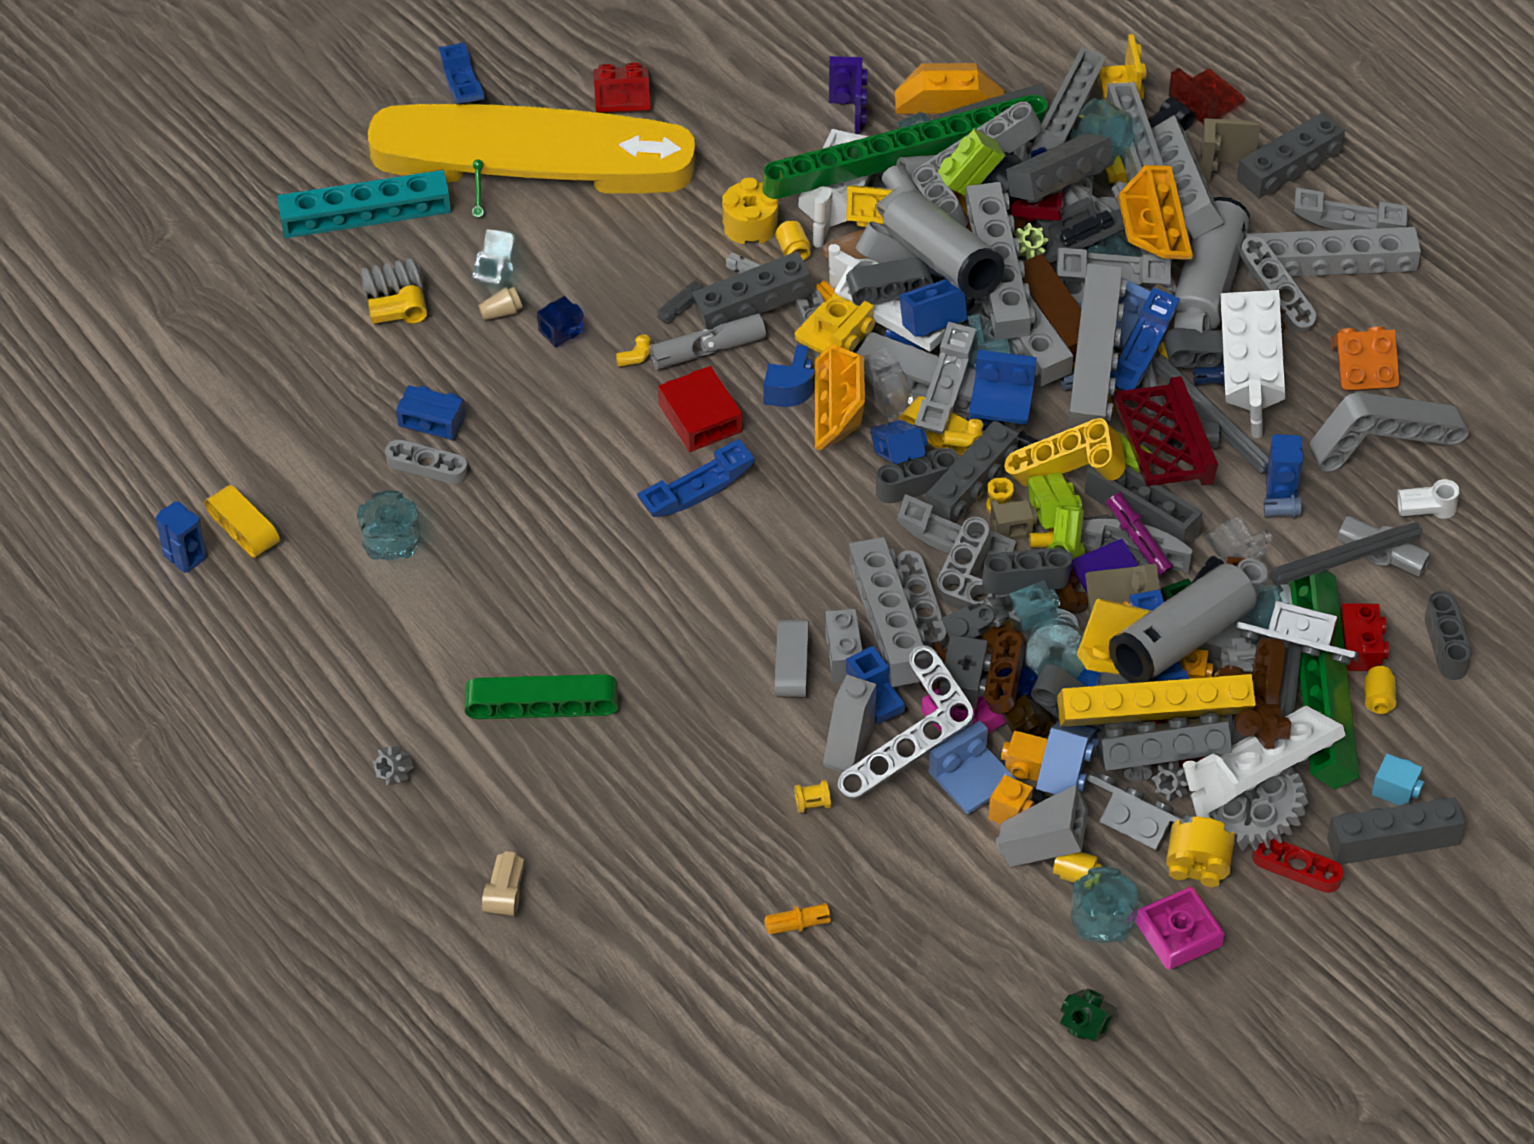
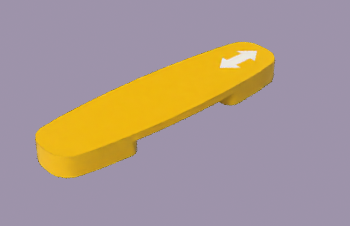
[368,104,695,193]

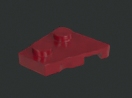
[1010,188,1065,221]

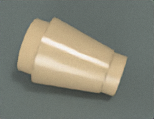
[478,287,523,321]

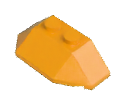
[895,63,1004,114]
[1118,165,1193,260]
[815,344,865,451]

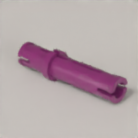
[1105,491,1173,576]

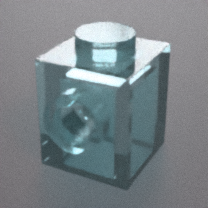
[1010,580,1060,631]

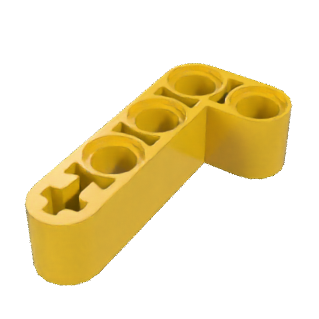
[1004,418,1126,487]

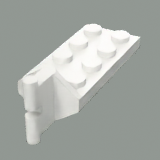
[798,129,873,248]
[828,244,963,352]
[1221,290,1285,438]
[1183,706,1345,818]

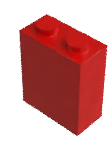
[658,366,742,453]

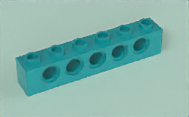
[277,170,451,239]

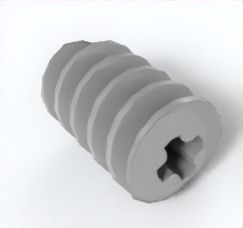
[361,258,424,303]

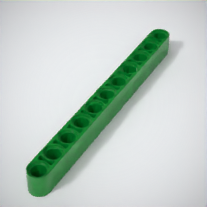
[762,94,1048,199]

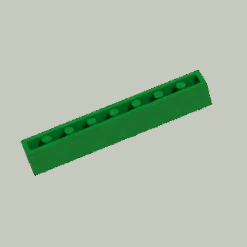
[1290,570,1359,790]

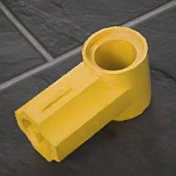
[368,285,427,324]

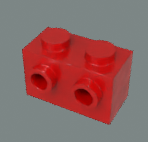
[1340,603,1389,671]

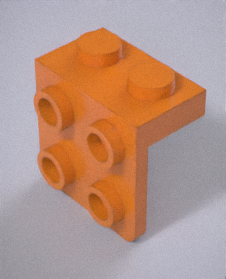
[1331,326,1399,391]

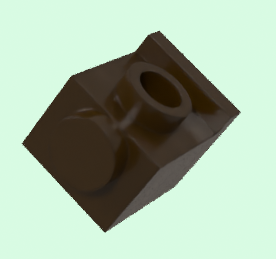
[1002,694,1056,738]

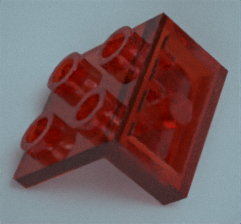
[1168,68,1245,125]

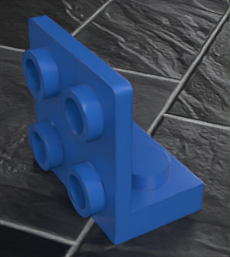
[969,350,1037,424]

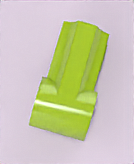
[1047,505,1085,560]

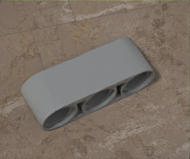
[855,221,917,263]
[775,619,809,697]

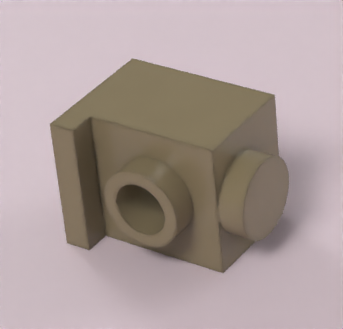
[990,500,1037,540]

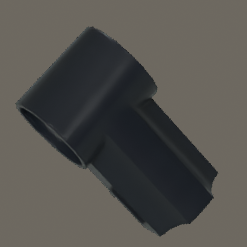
[1148,97,1196,131]

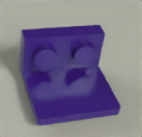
[829,56,868,135]
[1071,539,1159,595]

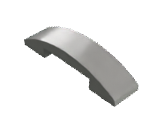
[1294,187,1407,230]
[1057,248,1171,287]
[914,322,977,434]
[896,494,1016,564]
[1081,519,1192,573]

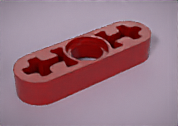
[1252,839,1343,893]

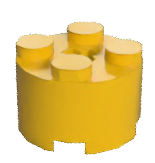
[722,177,778,245]
[1166,816,1235,887]

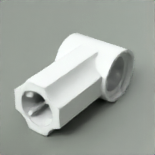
[1397,479,1459,519]

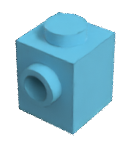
[1371,754,1425,806]

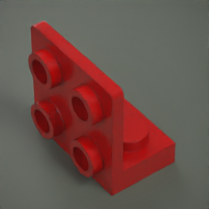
[593,62,650,113]

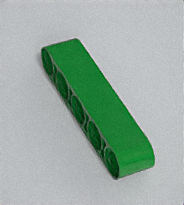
[464,674,618,720]

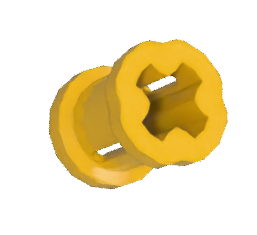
[986,478,1014,513]
[794,780,831,813]

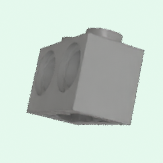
[825,609,862,683]

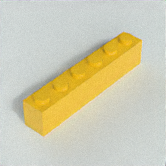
[1057,674,1256,727]

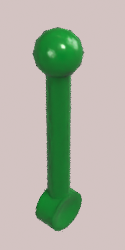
[472,159,484,218]

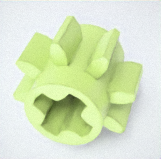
[1014,223,1048,260]

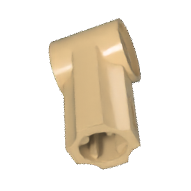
[482,851,525,916]

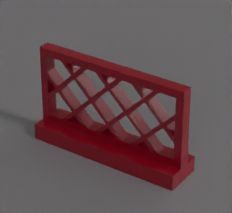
[1111,376,1218,486]

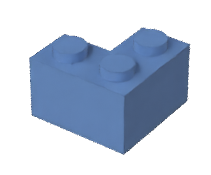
[1036,721,1098,794]

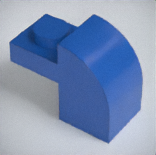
[763,345,815,407]
[846,646,905,724]

